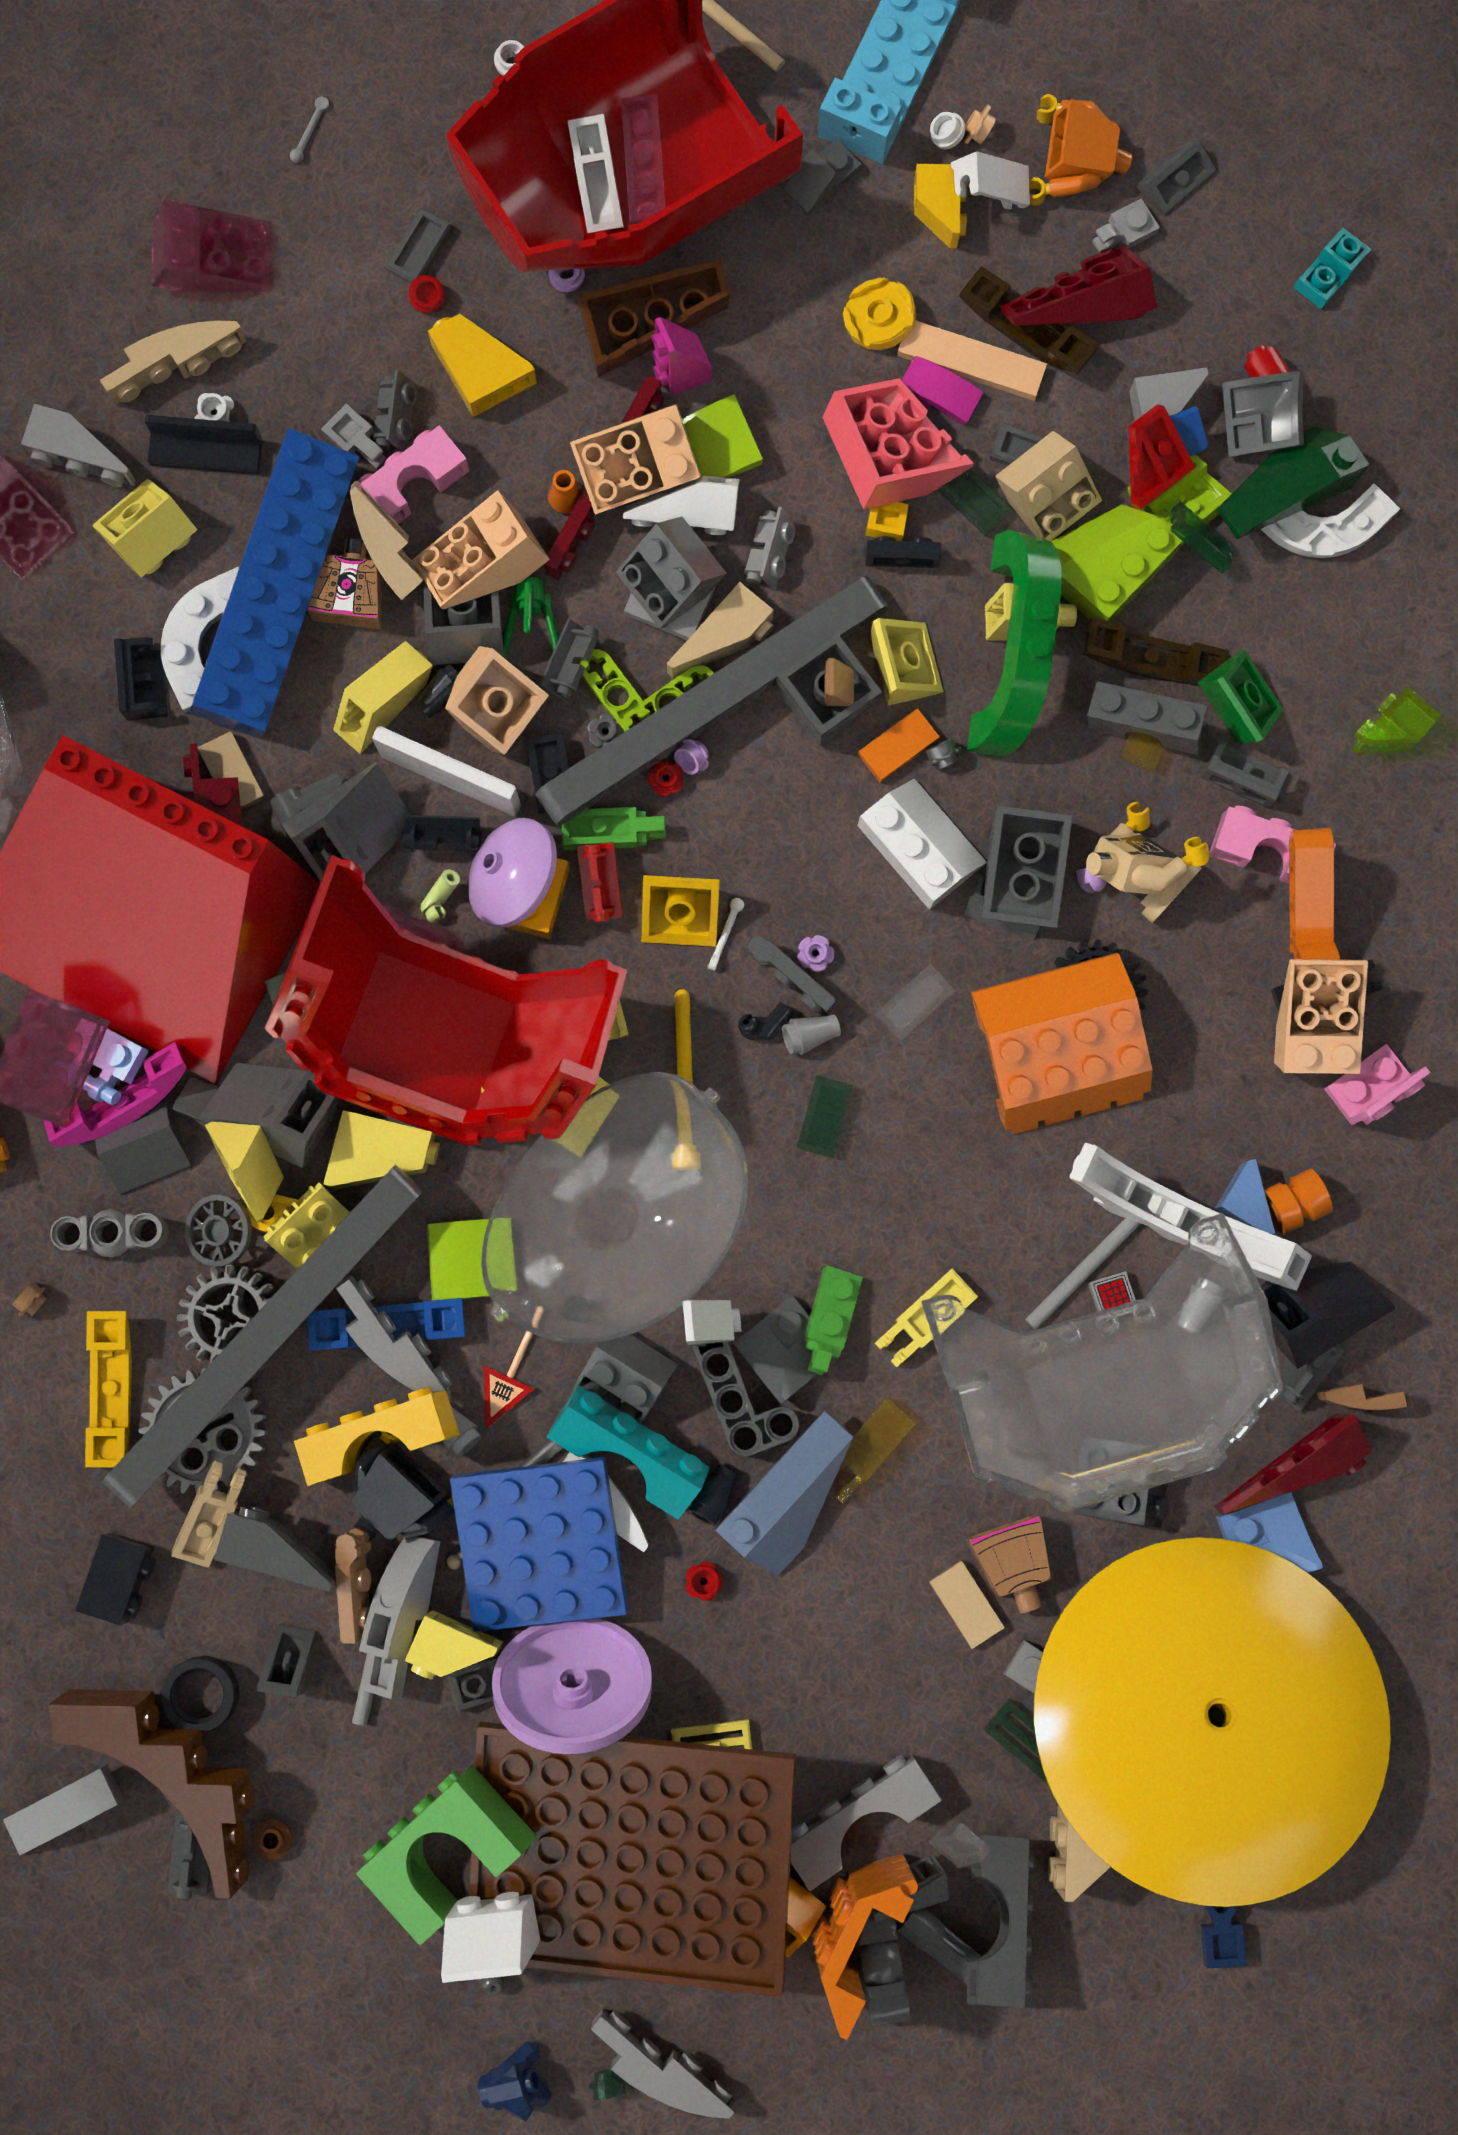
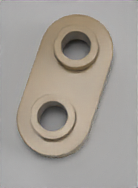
[1141,865,1202,923]

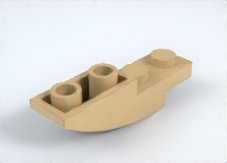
[100,321,247,405]

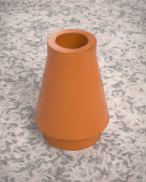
[548,470,583,514]

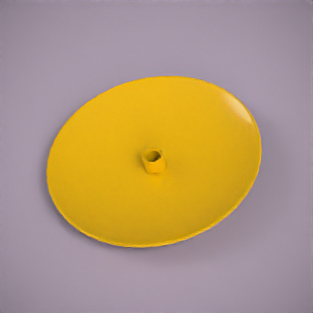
[1034,1537,1391,1907]

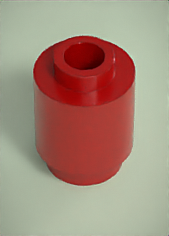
[1244,345,1291,378]

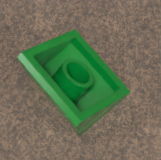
[1197,649,1283,743]

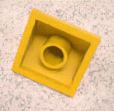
[641,875,720,947]

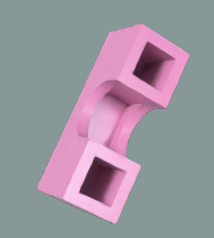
[358,425,469,524]
[1209,806,1336,884]

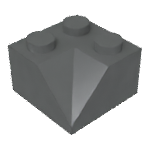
[776,633,882,747]

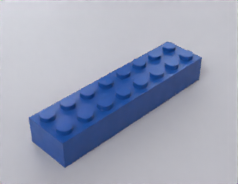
[189,428,359,739]

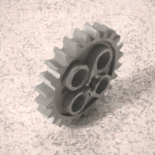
[139,1368,268,1494]

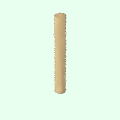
[702,0,785,72]

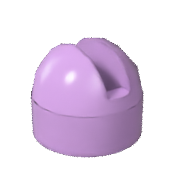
[1076,868,1107,893]

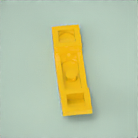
[85,1311,132,1467]

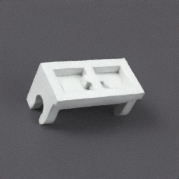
[951,151,1030,210]

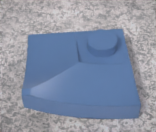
[1216,1492,1323,1573]

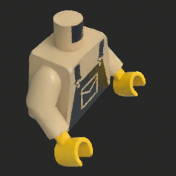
[1086,802,1210,896]

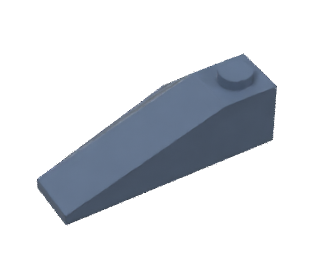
[715,1410,854,1576]

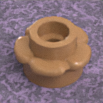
[11,1281,47,1316]

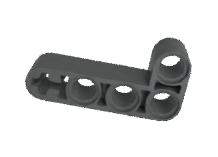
[692,1341,799,1456]

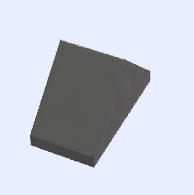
[257,1625,315,1698]

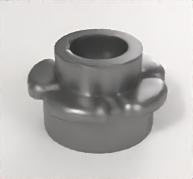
[587,714,624,748]
[926,738,961,770]

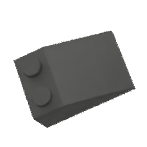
[423,579,504,665]
[981,805,1073,928]
[214,1505,337,1592]

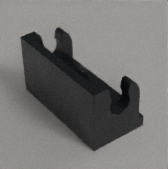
[114,637,168,721]

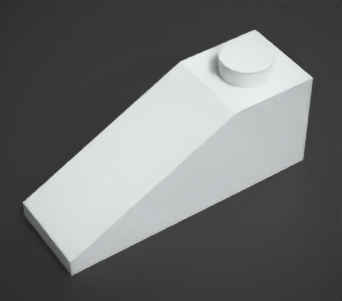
[683,1300,741,1345]

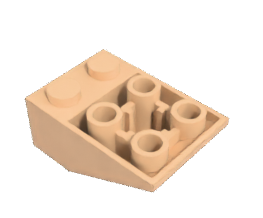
[570,404,701,514]
[412,490,550,610]
[1274,959,1368,1074]

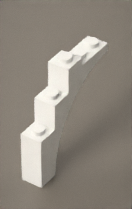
[1069,1142,1312,1291]

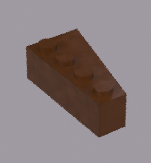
[578,259,730,378]

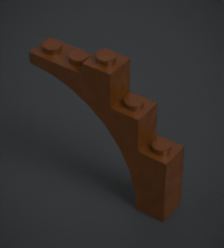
[49,1689,255,1899]

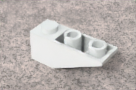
[623,475,740,535]

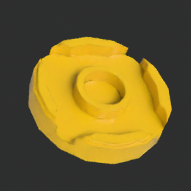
[843,278,917,350]

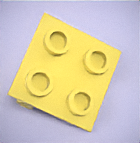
[263,1182,350,1269]

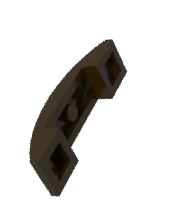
[959,266,1100,375]
[1084,617,1229,686]

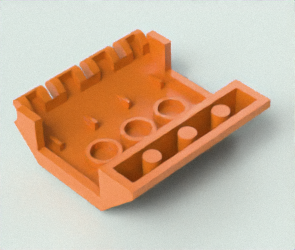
[971,953,1153,1135]
[811,1853,918,2040]

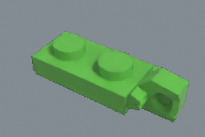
[562,807,666,850]
[804,1265,863,1376]

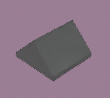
[95,1097,192,1194]

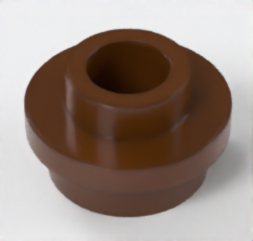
[252,1818,293,1860]

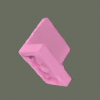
[1324,1044,1431,1125]

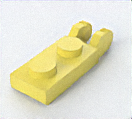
[875,1269,978,1367]

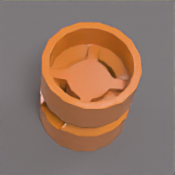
[1264,1168,1333,1235]

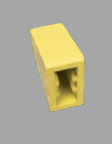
[333,641,433,754]
[323,1110,440,1189]

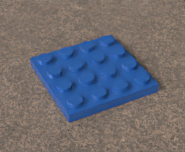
[450,1457,629,1632]

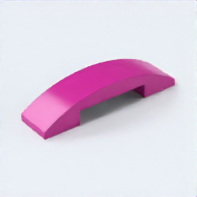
[43,1042,187,1147]

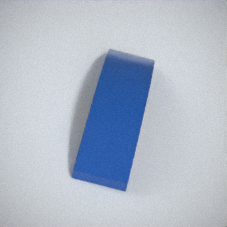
[307,1298,465,1351]

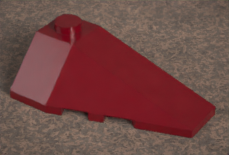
[1214,1414,1372,1514]

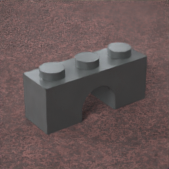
[1087,681,1208,755]

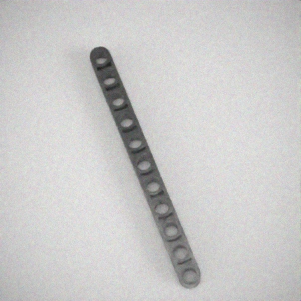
[535,576,889,826]
[101,1164,424,1508]

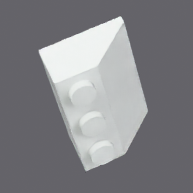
[858,778,987,910]

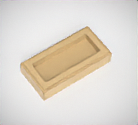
[197,731,266,811]
[928,1560,1005,1649]

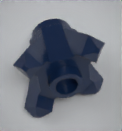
[478,2041,551,2122]

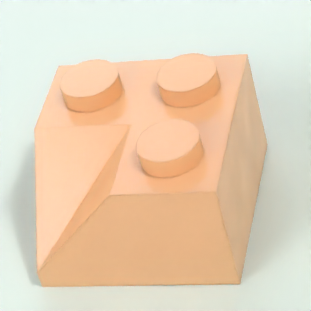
[445,646,549,755]

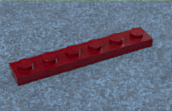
[544,375,664,581]

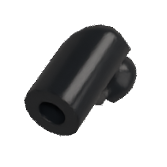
[738,1002,794,1040]

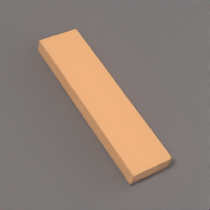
[897,320,1047,401]

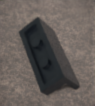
[145,415,263,475]

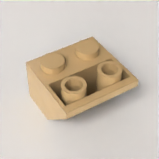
[995,431,1102,541]
[1048,1806,1110,1902]

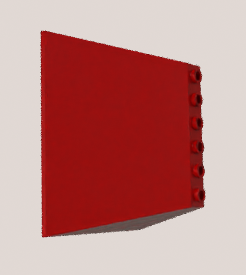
[0,735,320,1084]

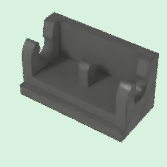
[1201,739,1289,809]

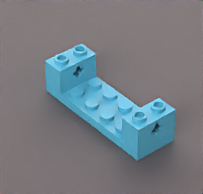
[818,0,961,165]

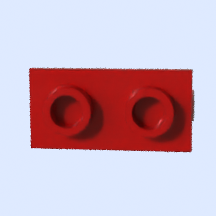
[577,842,623,922]

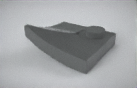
[1222,371,1304,458]
[732,1296,836,1404]

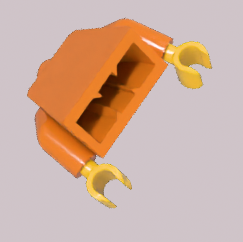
[1029,94,1132,206]

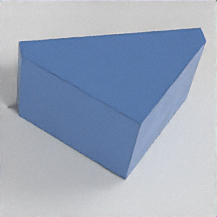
[1214,1159,1275,1234]

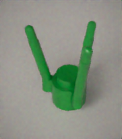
[503,577,559,659]

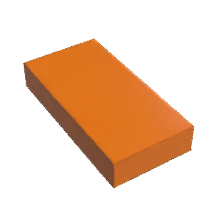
[858,708,940,783]

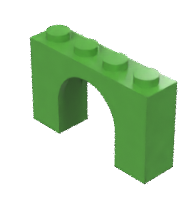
[356,1764,537,1946]

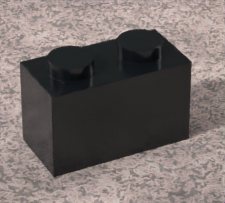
[75,1533,156,1626]

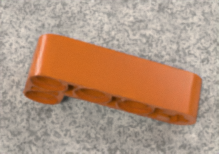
[1289,827,1340,960]

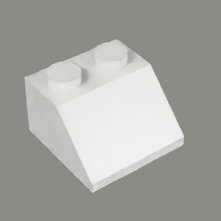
[441,1892,540,1983]

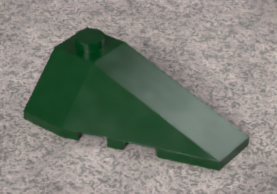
[1217,427,1369,539]

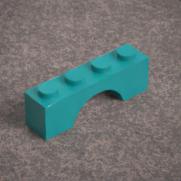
[547,1385,710,1520]

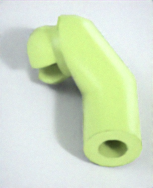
[421,869,460,923]

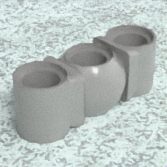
[50,1209,170,1258]

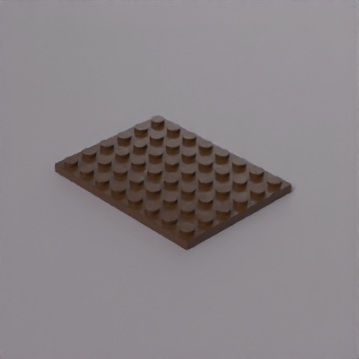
[469,1722,796,1997]

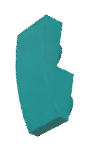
[1293,228,1371,310]

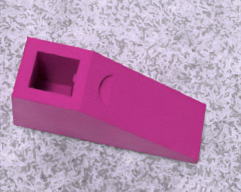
[651,317,712,397]

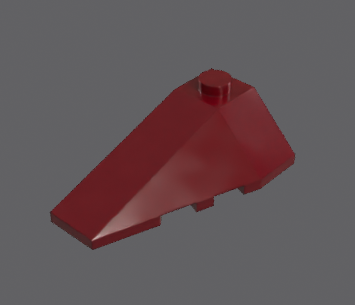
[1001,244,1157,326]

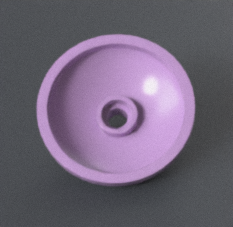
[468,818,557,928]

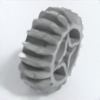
[177,1265,274,1363]

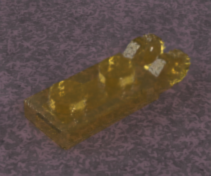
[836,1398,916,1503]

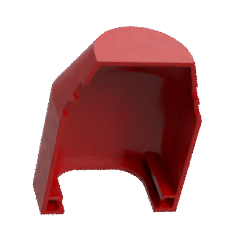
[446,0,803,272]

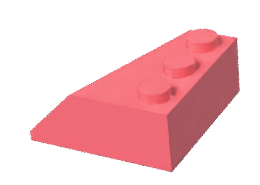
[822,378,974,509]

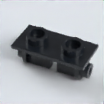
[403,815,481,854]

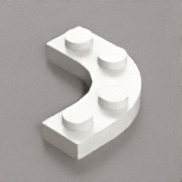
[1261,484,1400,558]
[161,567,239,713]

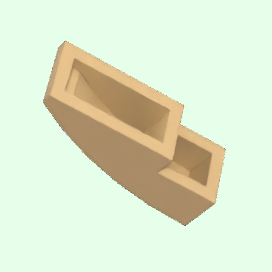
[350,480,423,600]

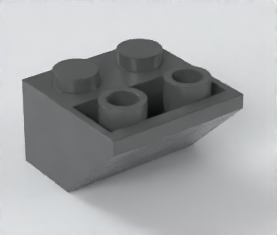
[616,516,727,629]
[566,1324,678,1424]

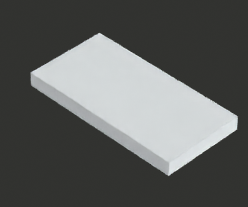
[372,726,521,817]

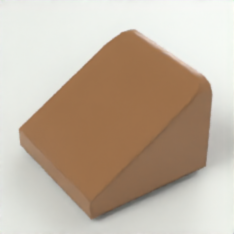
[824,658,854,706]

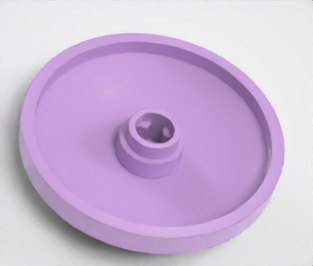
[492,1618,652,1754]

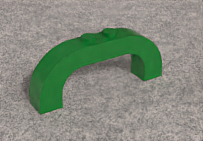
[967,530,1062,758]

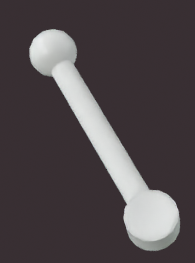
[708,898,744,971]

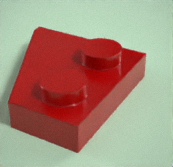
[1128,404,1195,510]

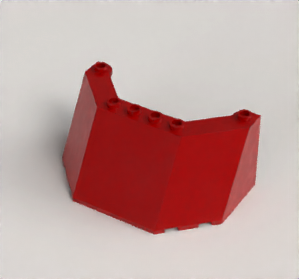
[265,855,627,1145]

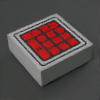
[1088,1271,1138,1319]

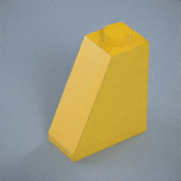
[428,314,537,417]

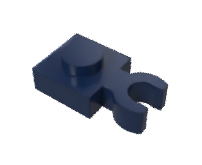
[1200,1906,1247,1969]

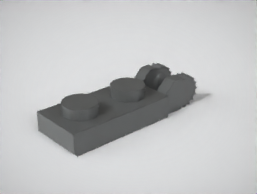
[747,935,837,1014]

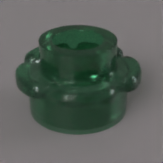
[588,2068,626,2100]

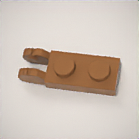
[335,1526,371,1643]

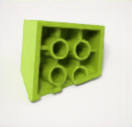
[1051,504,1183,622]

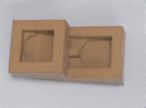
[1316,1384,1407,1410]

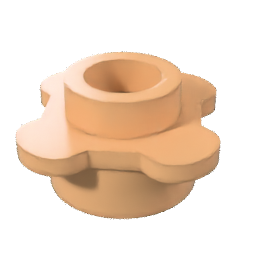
[964,104,996,144]

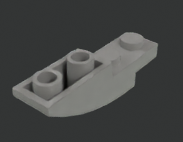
[336,1274,453,1399]
[359,1536,440,1699]
[591,2008,735,2119]

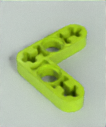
[579,649,714,732]

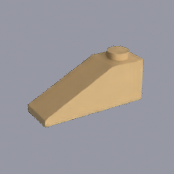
[667,582,774,678]

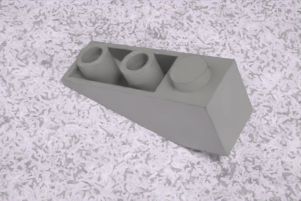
[21,404,136,487]

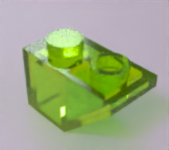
[1351,686,1442,754]

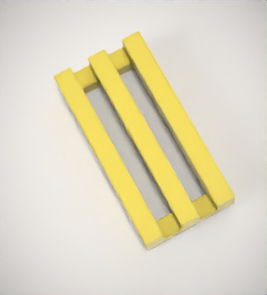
[671,1719,752,1749]

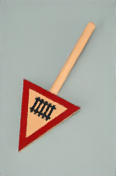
[483,1310,542,1430]

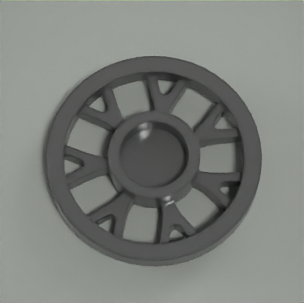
[185,1195,252,1267]

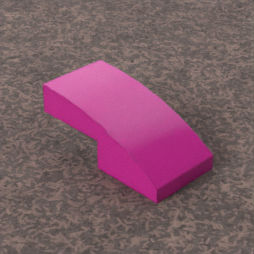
[902,356,983,425]

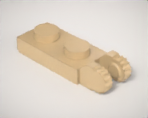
[171,1461,246,1568]

